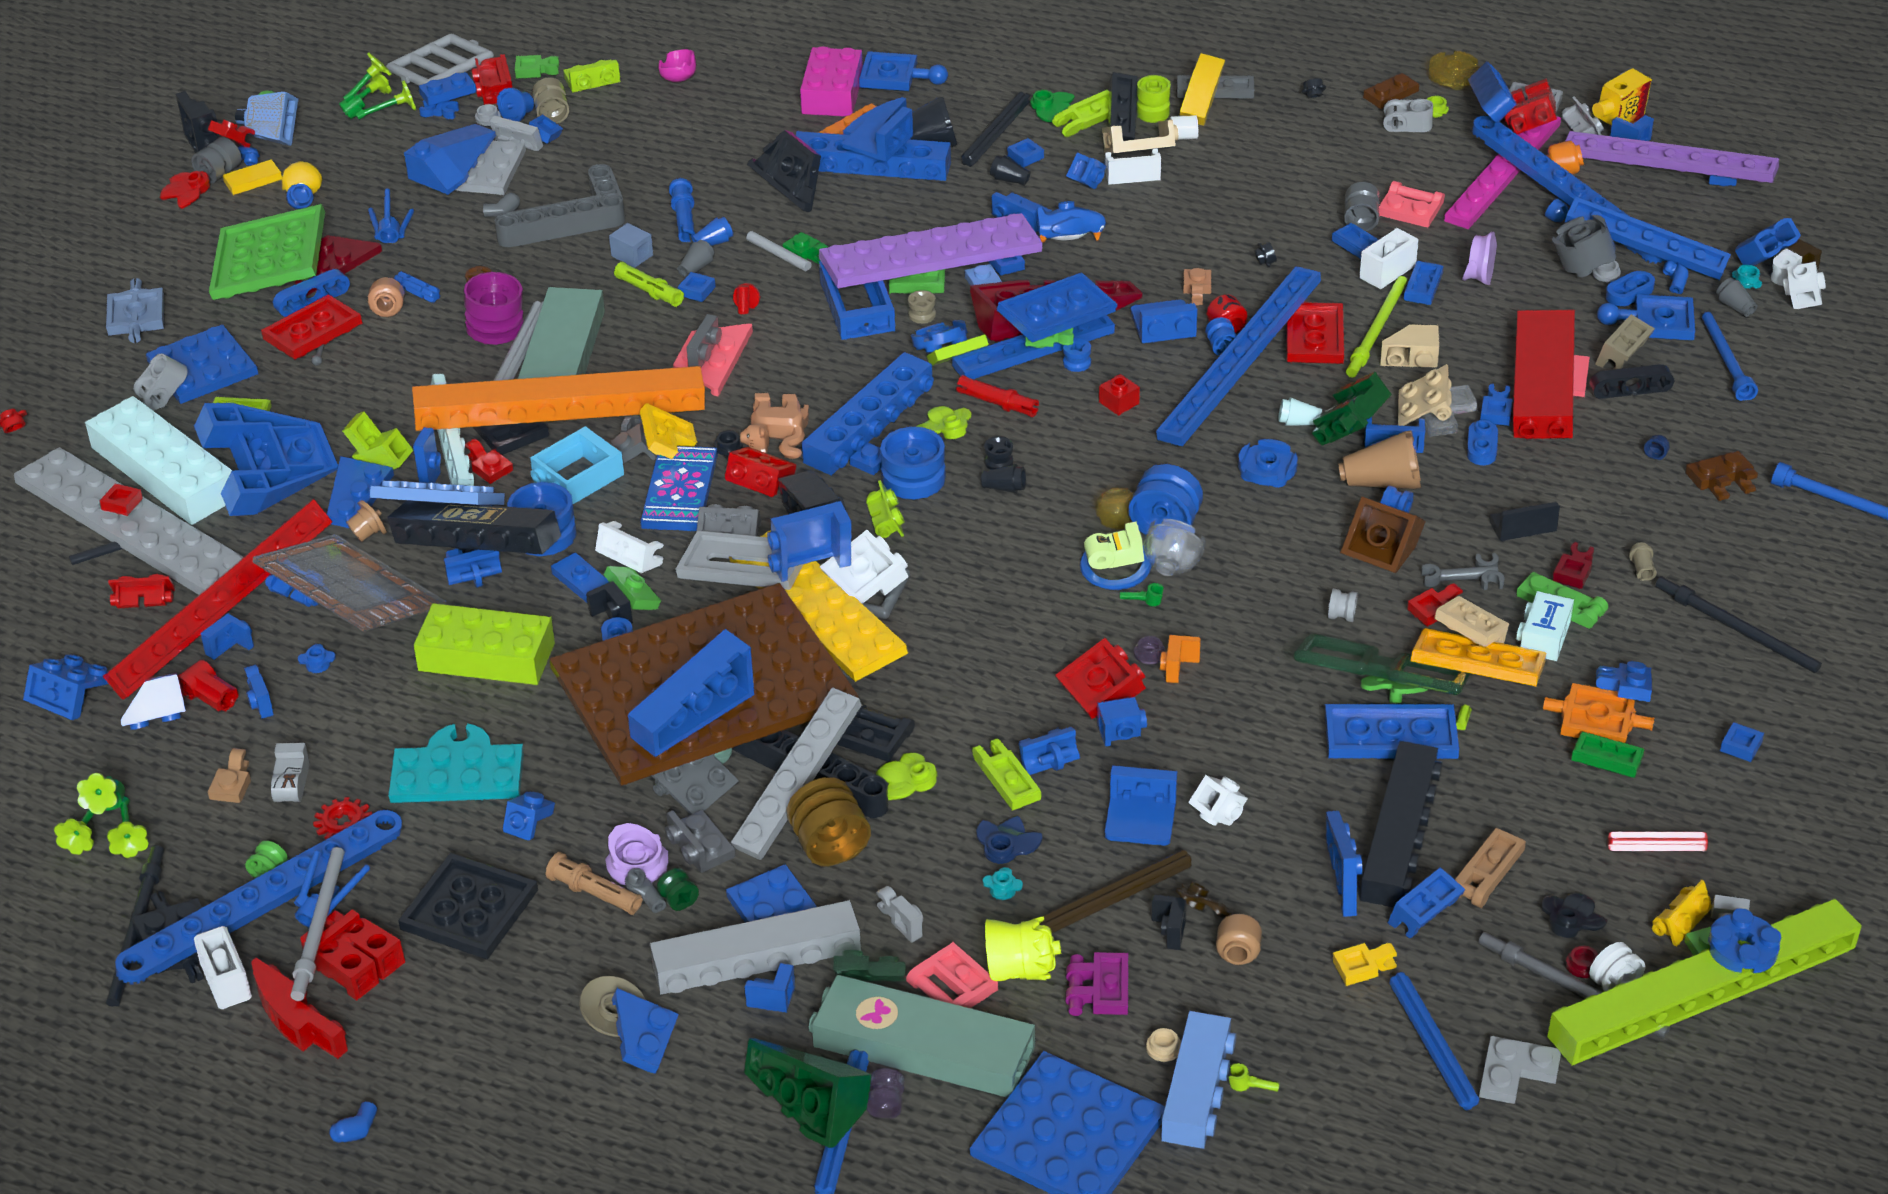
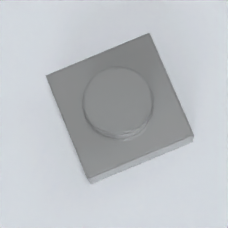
[1711,895,1750,919]

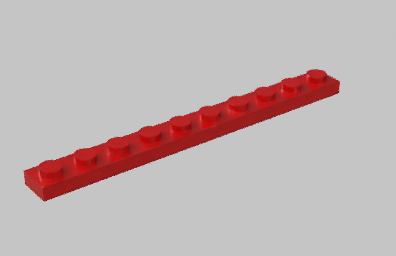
[103,499,332,700]

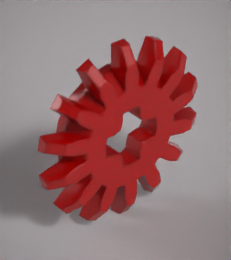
[313,797,372,840]

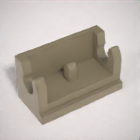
[1595,314,1655,369]

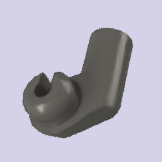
[483,193,520,217]

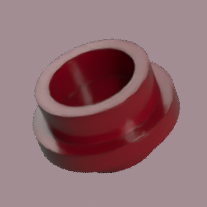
[1566,946,1598,978]

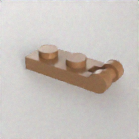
[1455,828,1526,908]

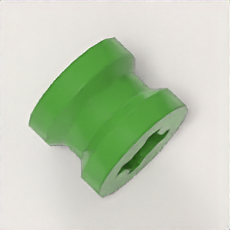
[245,841,288,878]

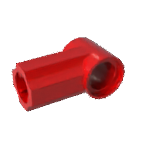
[178,660,239,712]

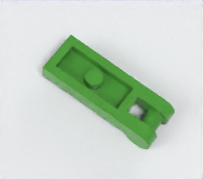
[1517,572,1609,629]

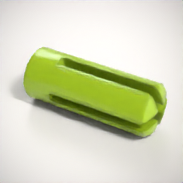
[1456,705,1472,730]

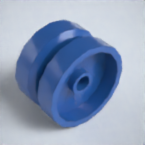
[880,427,946,499]
[1129,464,1203,541]
[507,482,577,556]

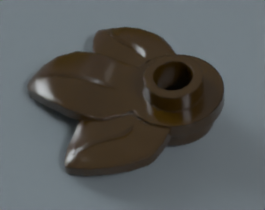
[1176,881,1235,916]

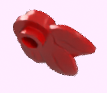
[160,171,210,209]

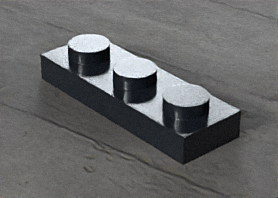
[1108,72,1137,141]

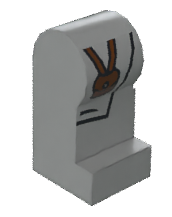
[271,743,310,802]

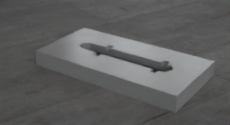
[676,530,804,590]

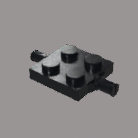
[132,891,204,983]

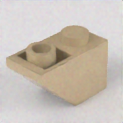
[1380,325,1439,367]

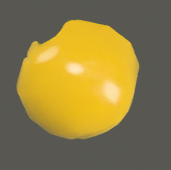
[282,161,322,194]

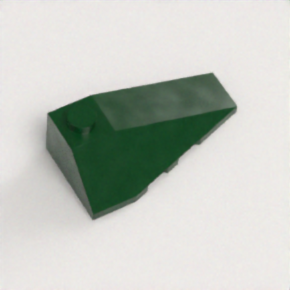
[744,1038,872,1148]

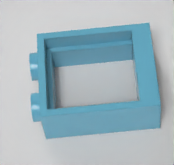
[530,426,624,504]

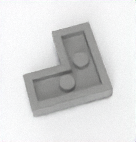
[1479,1036,1561,1104]

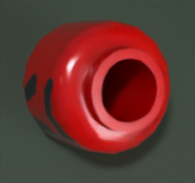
[1206,294,1248,334]

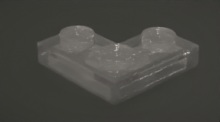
[1420,385,1477,437]

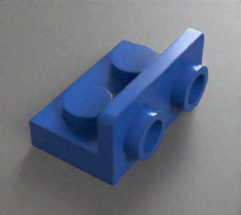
[992,192,1052,232]

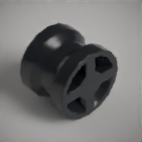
[984,436,1013,469]

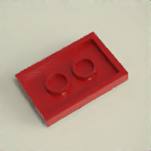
[261,294,362,360]
[1287,302,1344,364]

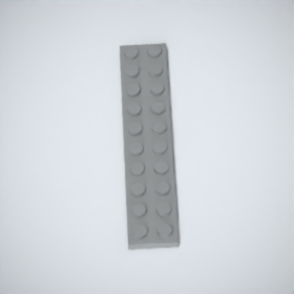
[14,447,243,595]

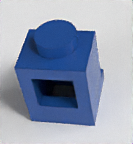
[1097,697,1147,746]

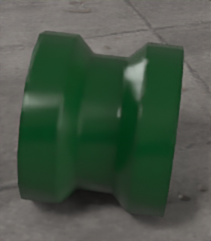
[657,868,699,911]

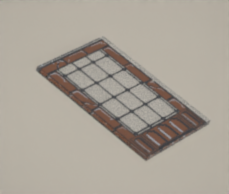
[253,534,446,632]

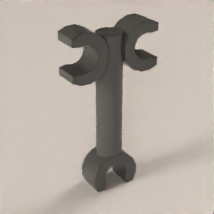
[1421,553,1505,590]

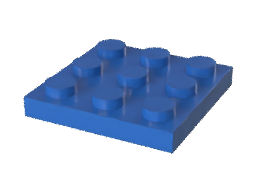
[146,324,258,404]

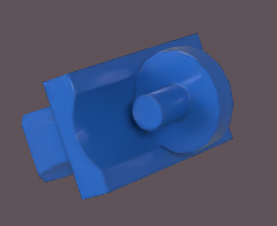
[444,549,502,588]
[1018,727,1080,775]

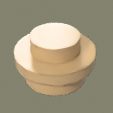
[1146,1028,1181,1062]

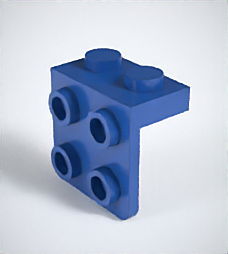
[1131,300,1197,343]
[1105,765,1178,846]

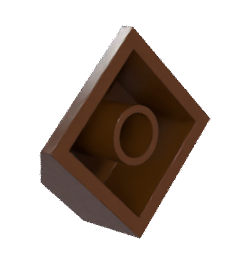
[1340,497,1426,573]

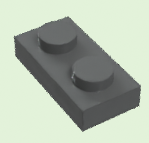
[686,314,722,367]

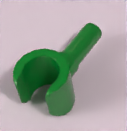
[1120,583,1164,606]

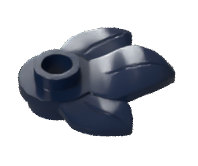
[976,816,1042,864]

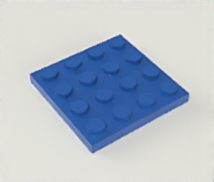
[970,1051,1165,1194]

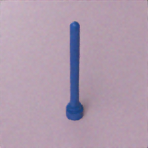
[1702,312,1758,401]
[1771,462,1888,520]

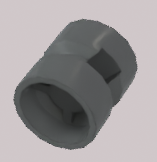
[191,137,242,184]
[1344,182,1380,231]

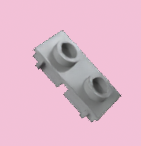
[1562,96,1604,135]

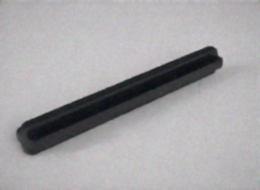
[961,91,1030,167]

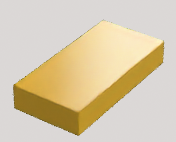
[223,159,282,195]

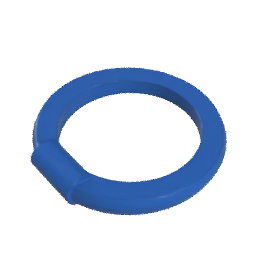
[1080,544,1152,590]

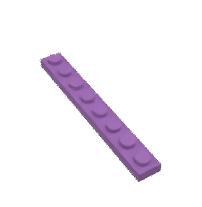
[1565,131,1779,183]

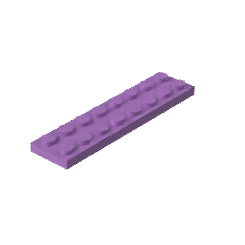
[819,213,1042,288]

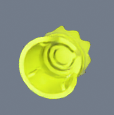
[985,916,1061,981]

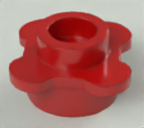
[0,409,27,433]

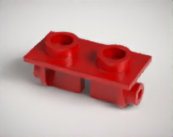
[108,574,176,609]

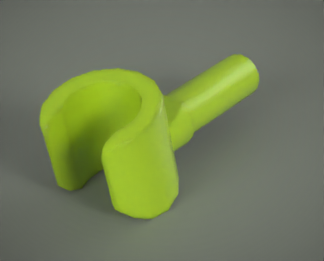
[1229,1063,1279,1092]

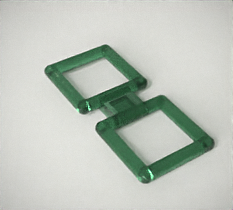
[1293,633,1472,695]

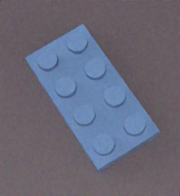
[370,480,505,505]

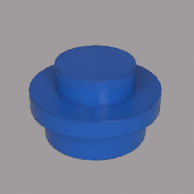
[286,184,313,209]

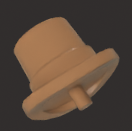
[346,500,387,542]

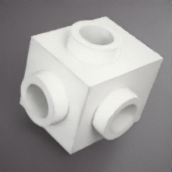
[1783,262,1826,309]
[1189,775,1248,826]

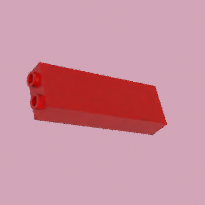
[1513,310,1575,439]

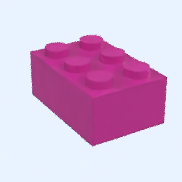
[800,46,863,116]

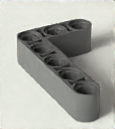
[495,164,625,247]

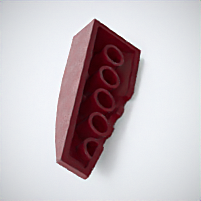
[970,280,1143,341]

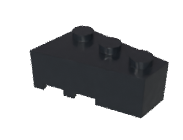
[778,470,846,514]

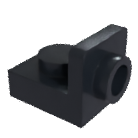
[586,581,633,624]
[1152,895,1186,950]

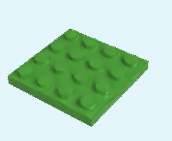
[209,204,325,300]

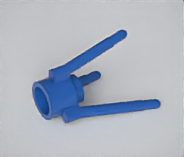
[368,188,414,243]
[294,850,370,928]

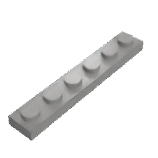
[731,687,862,860]

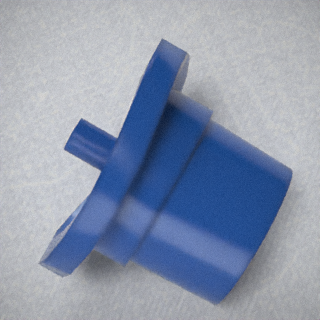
[497,88,534,122]

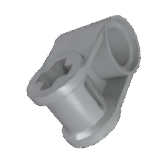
[1383,99,1433,132]
[133,353,187,411]

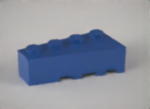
[628,629,754,757]

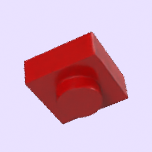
[100,484,143,516]

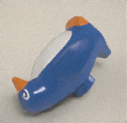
[1037,201,1106,243]

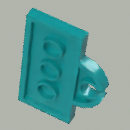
[389,723,524,803]

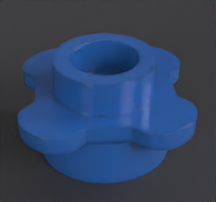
[298,644,336,673]

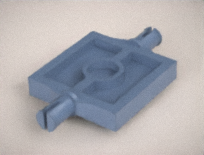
[106,278,164,343]

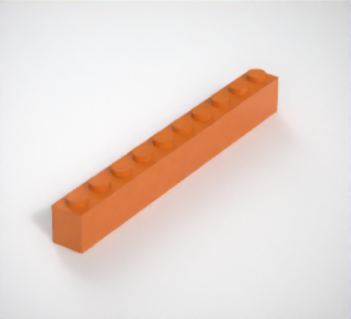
[412,366,705,431]

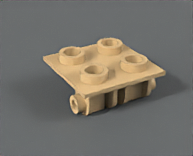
[1398,364,1452,426]

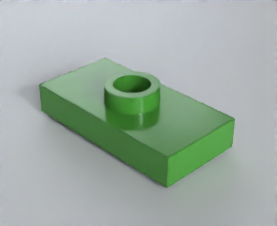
[889,269,945,293]
[604,566,661,610]

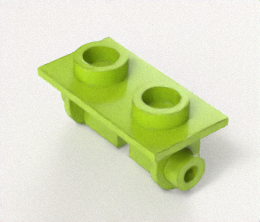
[866,480,905,538]

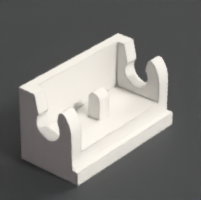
[1105,148,1161,185]
[595,521,664,573]

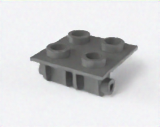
[651,754,739,815]

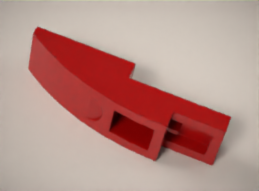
[251,958,348,1059]

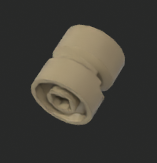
[532,78,569,123]

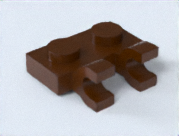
[1686,451,1758,501]

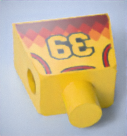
[1592,68,1652,126]

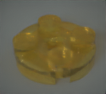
[1429,51,1480,90]

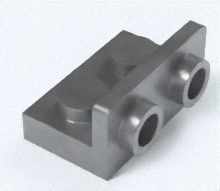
[697,504,761,536]
[665,810,736,873]

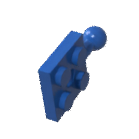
[859,51,948,91]
[1597,294,1695,340]

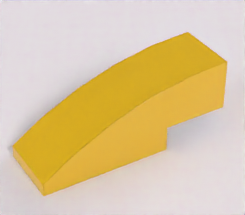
[1180,53,1225,125]

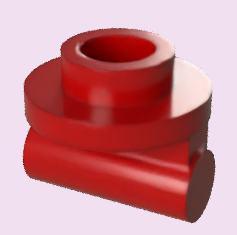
[733,283,760,314]

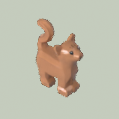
[740,393,809,459]

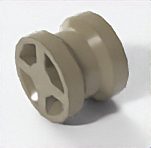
[908,290,936,324]

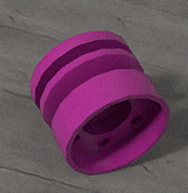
[464,272,524,345]

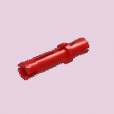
[956,375,1039,417]

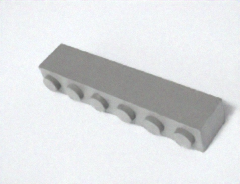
[650,900,861,995]

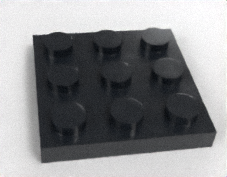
[398,853,538,960]

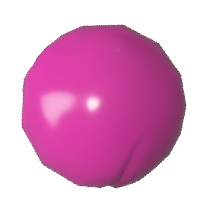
[659,49,696,83]

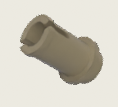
[1629,542,1657,581]

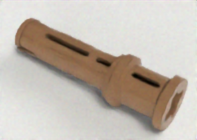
[546,852,643,915]

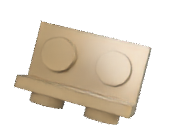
[1435,596,1509,647]

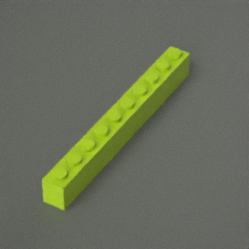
[1547,899,1862,1066]

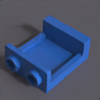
[767,501,851,582]

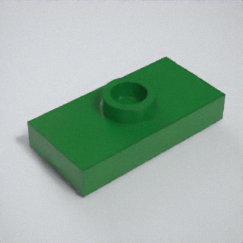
[1571,731,1645,778]

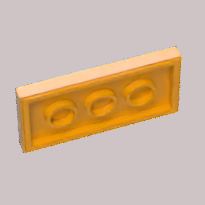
[1411,628,1547,686]

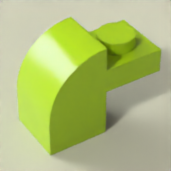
[342,411,413,470]

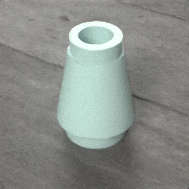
[1278,397,1322,426]

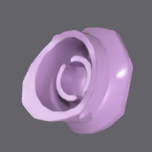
[1462,231,1497,285]
[605,823,668,885]

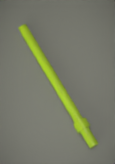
[1346,276,1408,378]

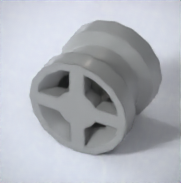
[1328,588,1358,622]

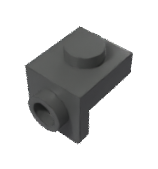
[611,424,657,464]

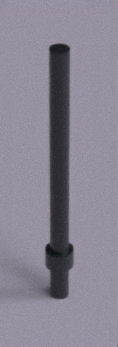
[1655,576,1822,673]
[106,845,164,1006]

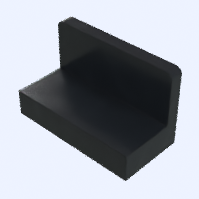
[1490,502,1560,541]

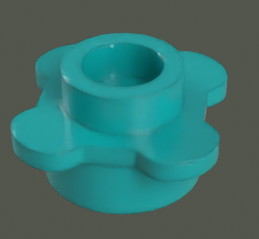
[1732,265,1762,288]
[983,867,1023,900]

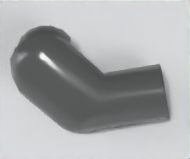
[625,868,666,913]

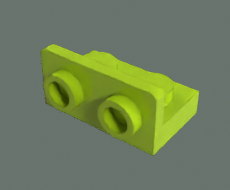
[563,59,621,93]

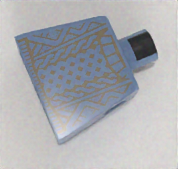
[235,92,298,146]

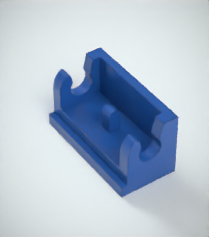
[1365,417,1425,453]
[1388,867,1465,938]

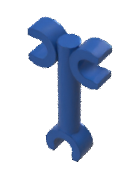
[419,100,459,119]

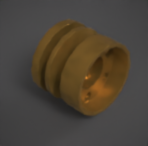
[786,778,871,866]

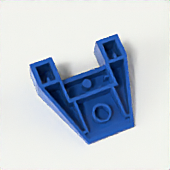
[194,403,338,516]

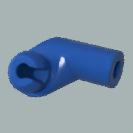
[238,146,259,166]
[1662,261,1688,294]
[329,1102,378,1143]

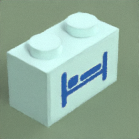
[1516,591,1574,661]

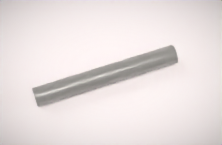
[746,231,812,272]

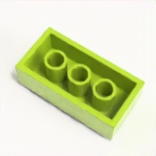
[414,603,555,685]

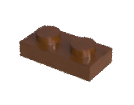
[1363,73,1419,109]

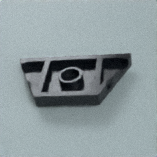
[747,130,821,212]

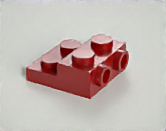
[1055,638,1146,719]

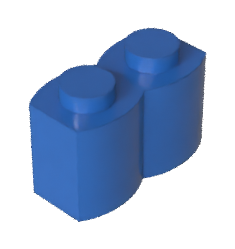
[1735,218,1801,266]

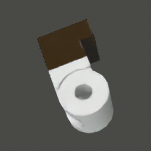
[1770,239,1822,286]

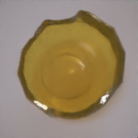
[1095,488,1134,530]

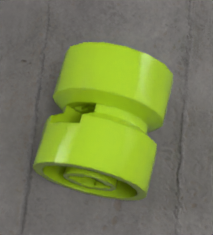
[1137,75,1171,123]

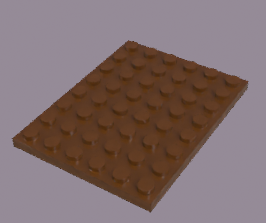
[549,583,858,786]

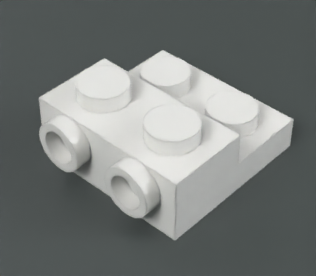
[820,530,908,604]

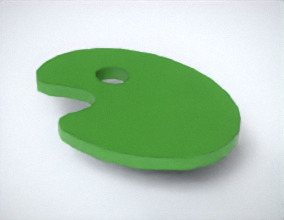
[1360,674,1433,703]

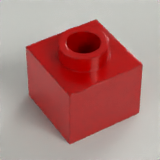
[1099,374,1140,416]

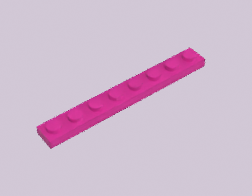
[1444,117,1561,229]

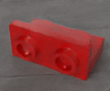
[725,447,797,497]

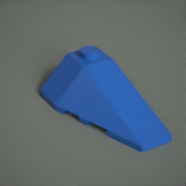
[404,124,496,195]

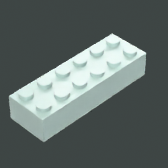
[85,396,232,525]

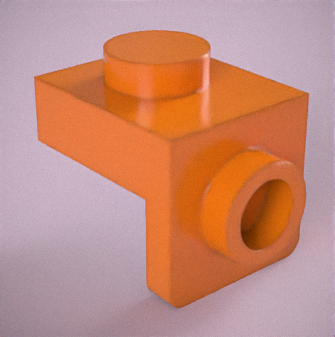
[1160,635,1201,683]

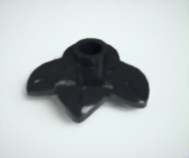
[1541,893,1608,938]

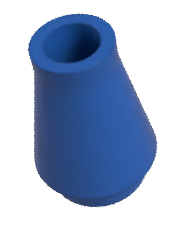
[691,217,733,246]

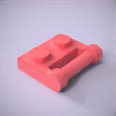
[1379,181,1445,228]
[906,942,998,1008]

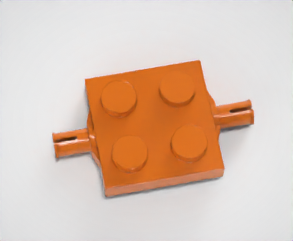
[1543,683,1655,743]

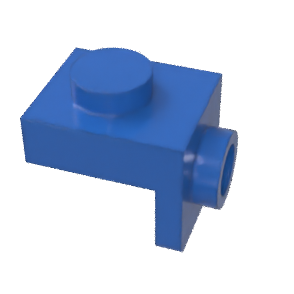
[1066,152,1107,189]
[200,614,254,660]
[503,791,555,840]

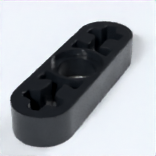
[1590,364,1675,399]

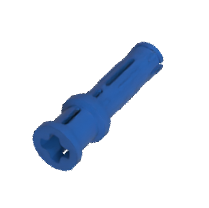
[669,178,695,242]

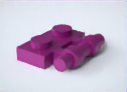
[1065,952,1128,1016]

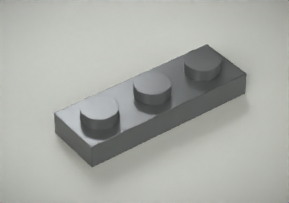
[1177,75,1254,99]

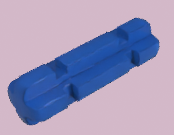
[394,271,441,303]

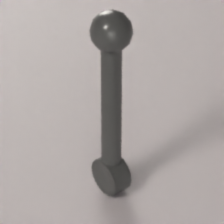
[311,344,325,366]

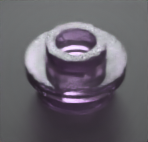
[1134,636,1165,664]

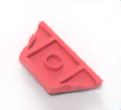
[673,324,753,396]

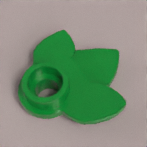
[1030,90,1075,122]

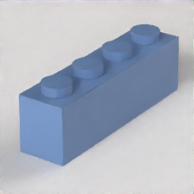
[1161,1011,1236,1149]

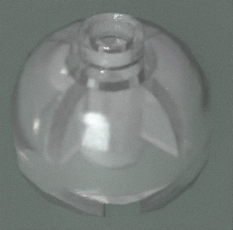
[1143,519,1206,576]

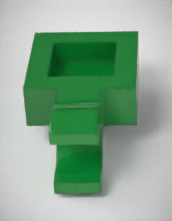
[783,232,828,264]

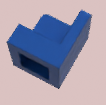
[1610,115,1654,141]
[745,963,795,1013]

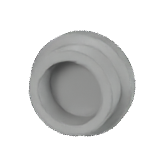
[475,104,501,126]
[1593,260,1621,282]

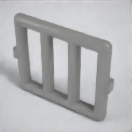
[386,33,494,86]

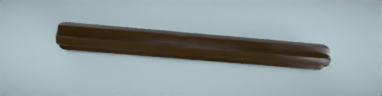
[1038,850,1192,933]

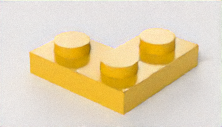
[640,403,697,459]

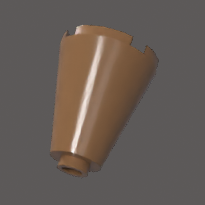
[1339,430,1421,489]

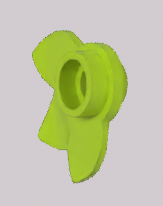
[916,406,972,439]
[876,753,937,800]

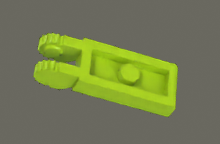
[1052,90,1109,137]
[972,738,1041,811]

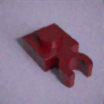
[1553,542,1594,589]

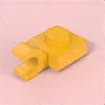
[1333,943,1397,986]

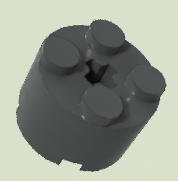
[1552,215,1617,277]

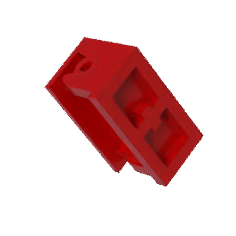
[472,54,512,105]

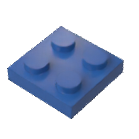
[726,864,817,923]

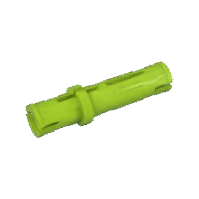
[614,262,684,307]

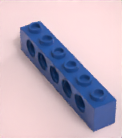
[796,131,951,181]
[802,352,934,475]

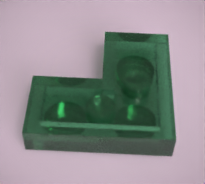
[833,950,907,981]

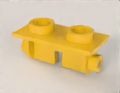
[1652,880,1712,947]

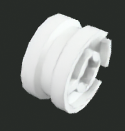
[1589,942,1645,991]

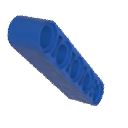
[1468,61,1517,123]

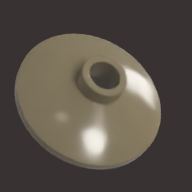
[579,976,646,1037]

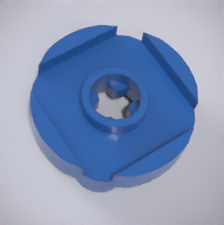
[911,320,968,352]
[1238,439,1298,487]
[1708,908,1781,973]

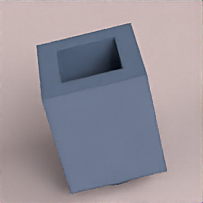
[609,223,653,268]

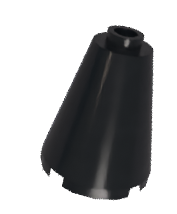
[910,97,957,147]

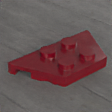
[293,235,382,297]

